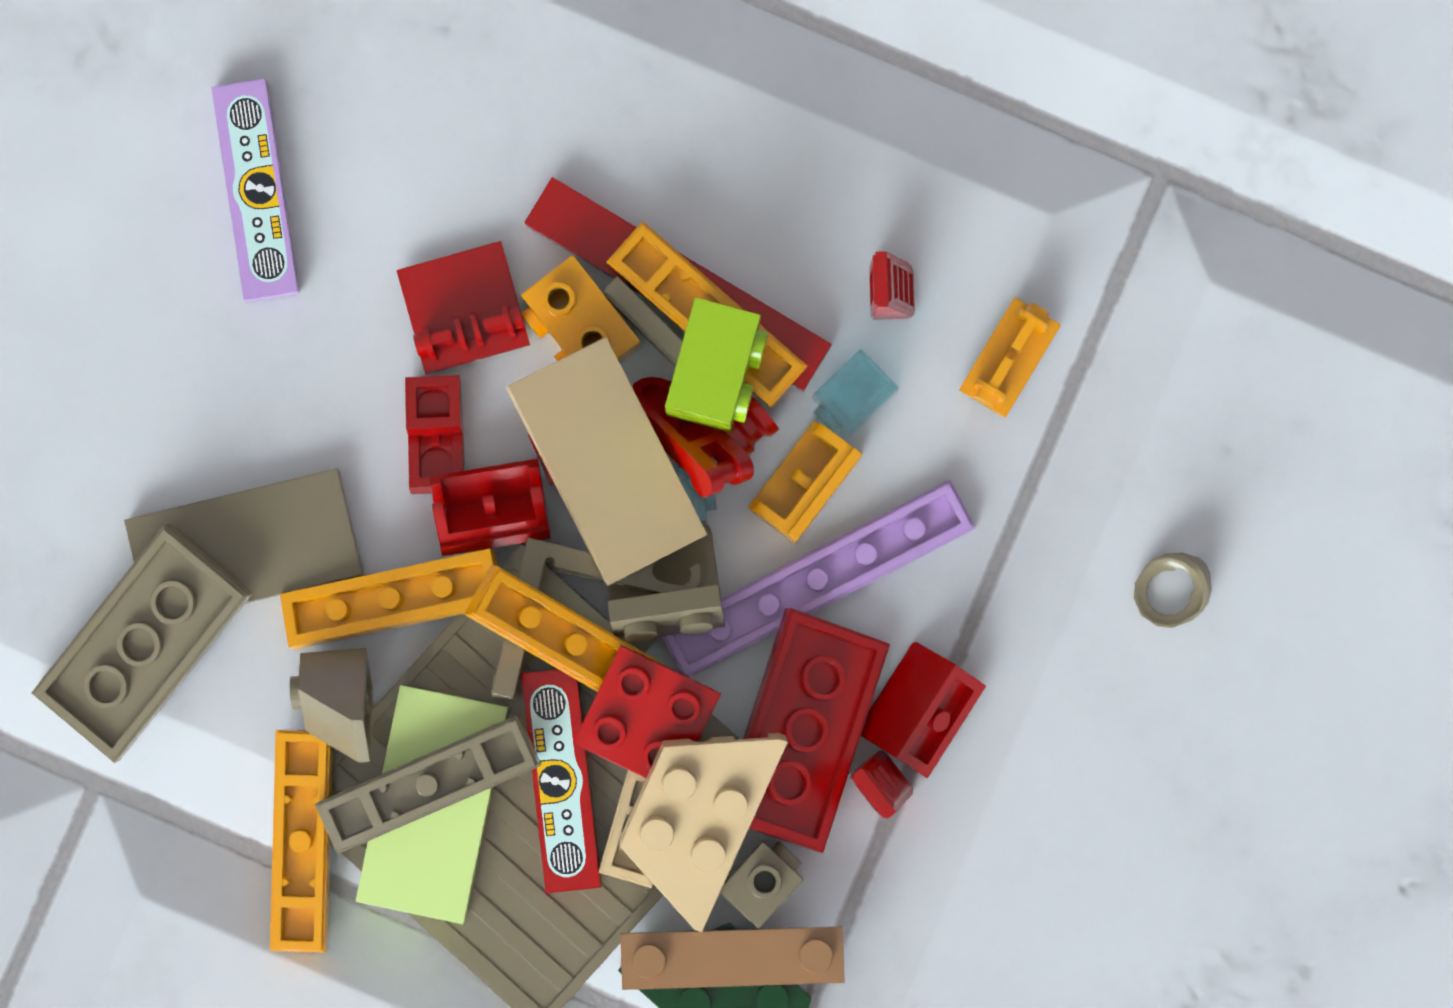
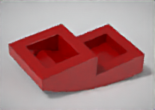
[405,375,465,494]

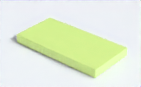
[355,685,510,924]

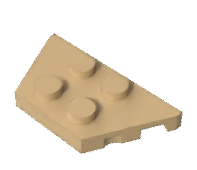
[619,733,788,932]

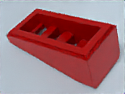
[869,251,915,320]
[849,751,913,819]

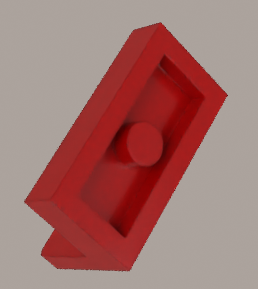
[861,642,986,779]

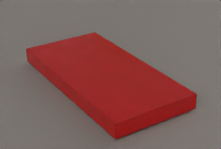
[743,608,890,853]

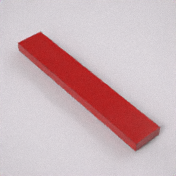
[524,177,832,392]

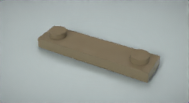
[315,714,542,855]

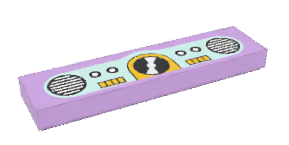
[211,78,300,302]

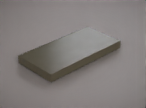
[124,468,364,604]
[31,524,253,763]

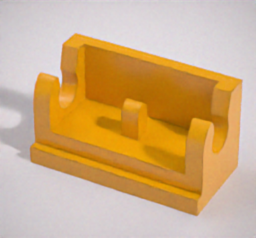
[747,421,862,544]

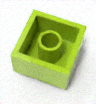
[665,297,768,433]

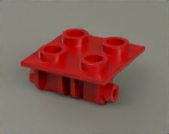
[396,241,530,375]
[573,645,721,778]

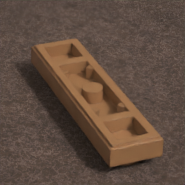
[620,926,845,990]

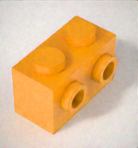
[521,255,642,363]

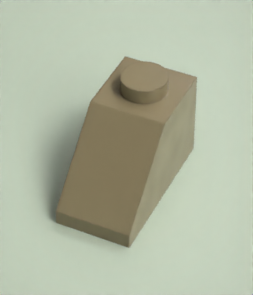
[290,648,373,763]

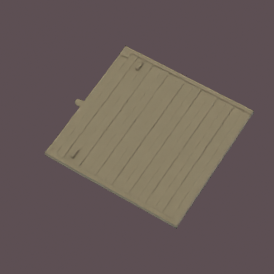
[331,543,740,1008]

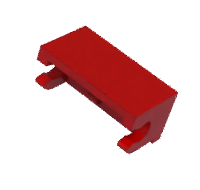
[429,458,551,556]

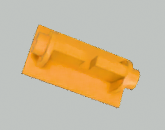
[959,297,1061,418]

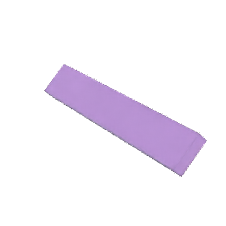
[662,480,975,677]

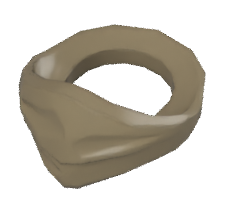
[1134,552,1212,628]

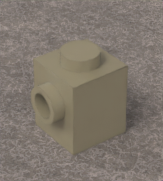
[720,841,804,929]

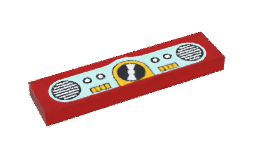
[521,669,602,894]

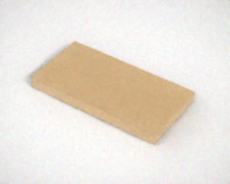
[506,337,708,586]

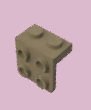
[607,522,725,643]

